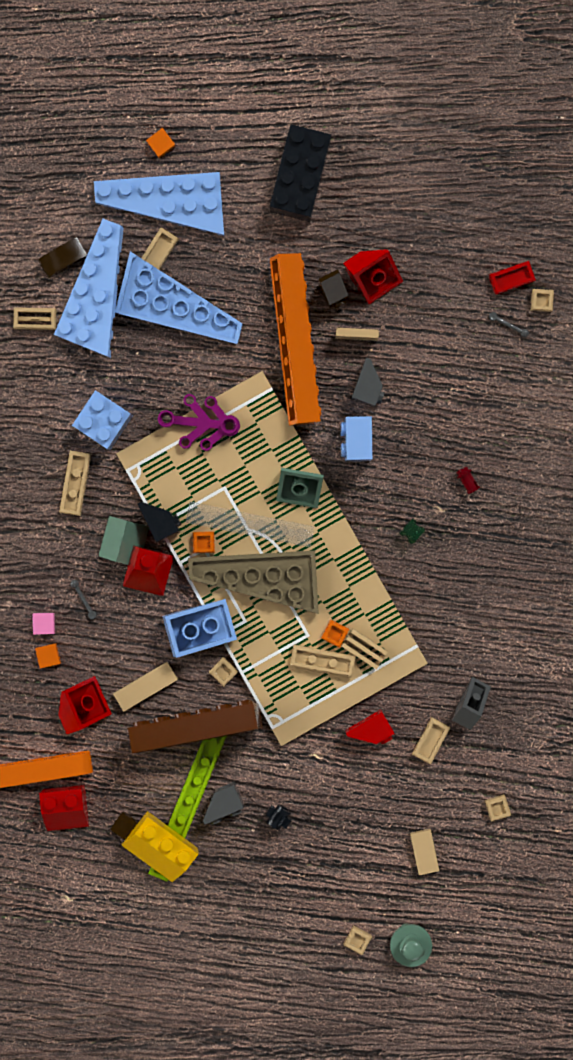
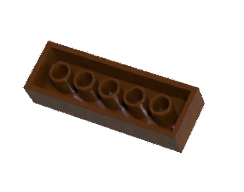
[128,700,263,753]

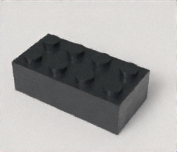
[270,124,332,222]

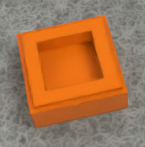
[146,128,176,159]
[193,531,215,553]
[321,619,350,648]
[35,643,61,669]

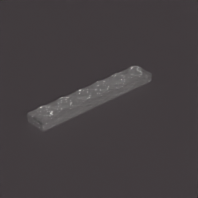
[186,502,314,547]

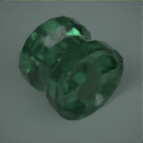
[399,518,425,544]

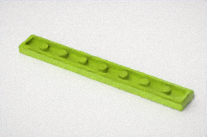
[148,736,227,882]

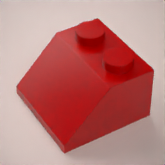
[39,784,89,831]

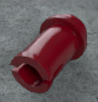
[456,466,480,494]

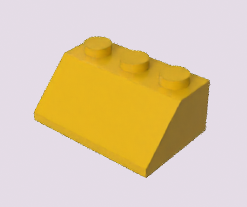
[122,811,199,882]

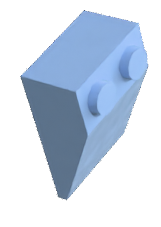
[162,599,237,658]

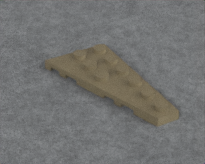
[188,550,319,614]

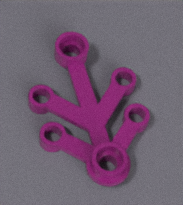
[158,394,240,451]

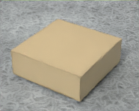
[530,289,554,312]
[209,657,238,687]
[484,794,511,822]
[343,925,372,955]

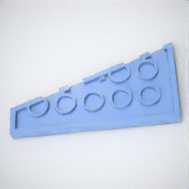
[94,172,224,236]

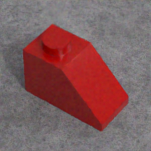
[345,709,395,744]

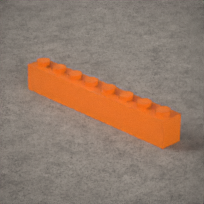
[270,253,321,426]

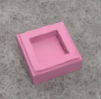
[33,613,55,635]

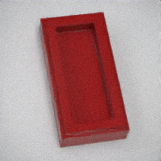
[489,261,536,295]

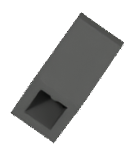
[203,781,244,825]

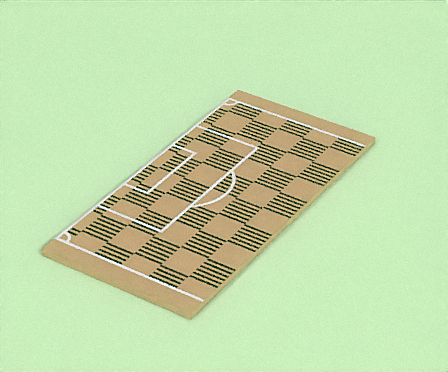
[116,371,428,746]

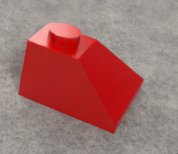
[343,249,403,304]
[123,545,174,596]
[58,676,112,734]

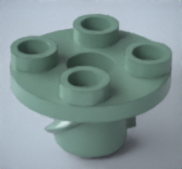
[390,923,432,967]

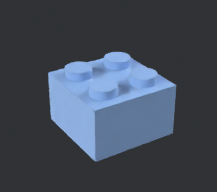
[72,390,133,450]
[341,416,372,462]

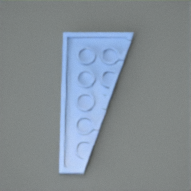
[54,219,124,358]
[115,251,243,345]

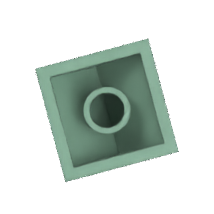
[276,468,324,508]
[99,516,149,565]

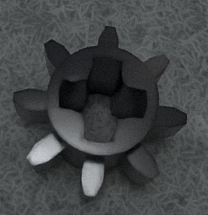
[266,804,292,830]

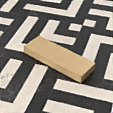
[59,450,92,516]
[290,644,356,677]
[113,661,178,712]

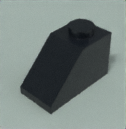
[138,502,182,542]

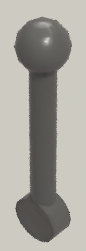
[489,312,529,337]
[70,580,97,619]

